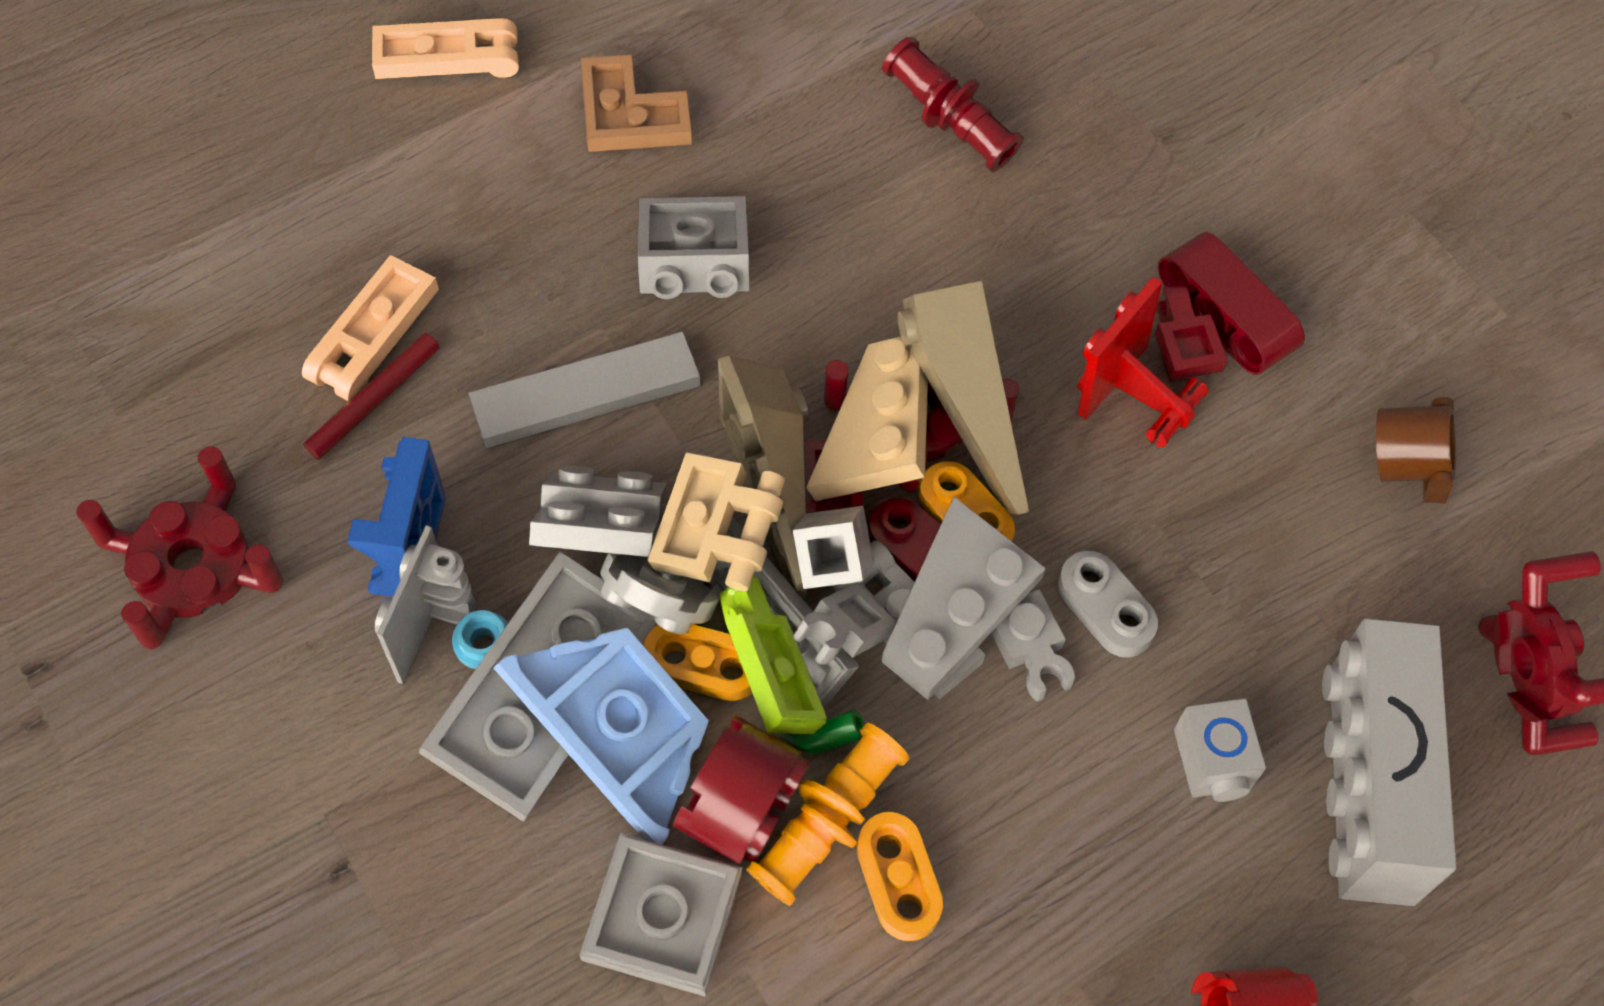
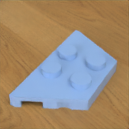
[493,628,709,844]

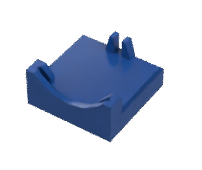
[348,437,446,596]

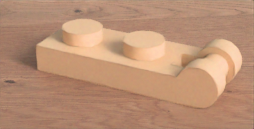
[372,19,519,79]
[302,255,439,401]

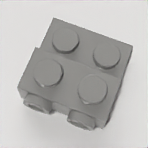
[638,196,749,299]
[529,466,667,557]

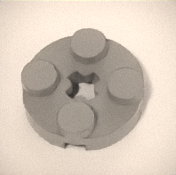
[600,553,721,634]

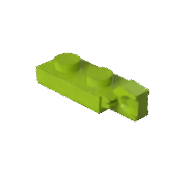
[719,576,827,734]

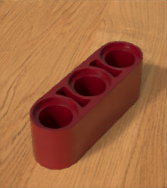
[1158,232,1305,375]

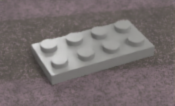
[419,552,656,822]

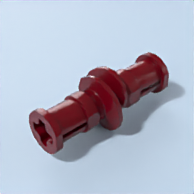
[882,37,1024,172]

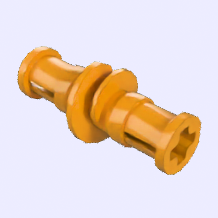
[746,723,910,906]

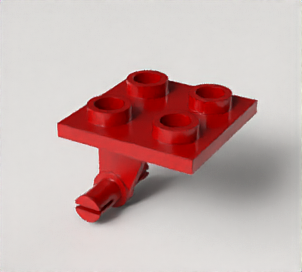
[1077,277,1209,448]

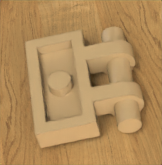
[647,452,785,591]

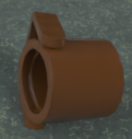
[1376,397,1456,504]

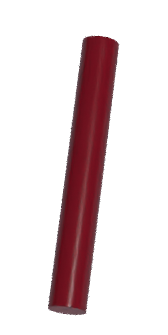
[303,333,440,460]

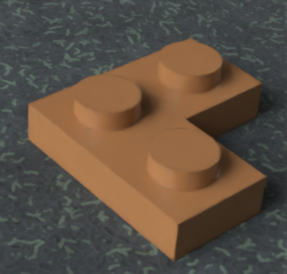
[581,55,692,152]

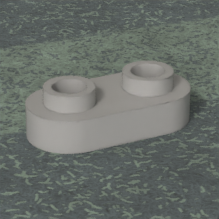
[1058,551,1158,657]

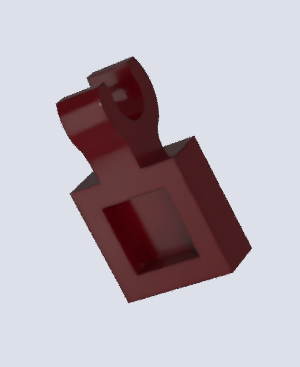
[1154,284,1228,381]

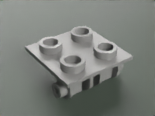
[375,526,476,684]

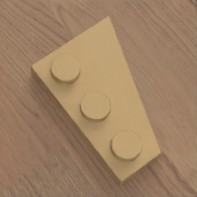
[806,336,928,501]

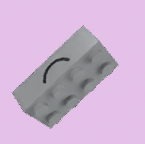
[1322,619,1456,906]

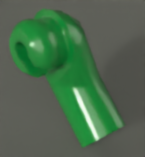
[780,709,865,755]

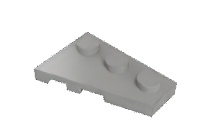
[882,497,1046,700]

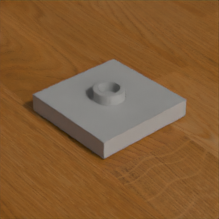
[579,833,743,997]

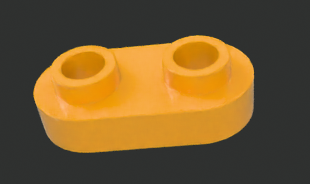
[919,461,1015,541]
[644,624,753,701]
[857,812,943,941]

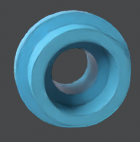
[452,610,508,669]

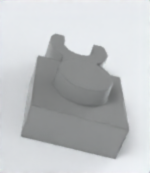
[793,582,897,664]
[991,589,1075,702]

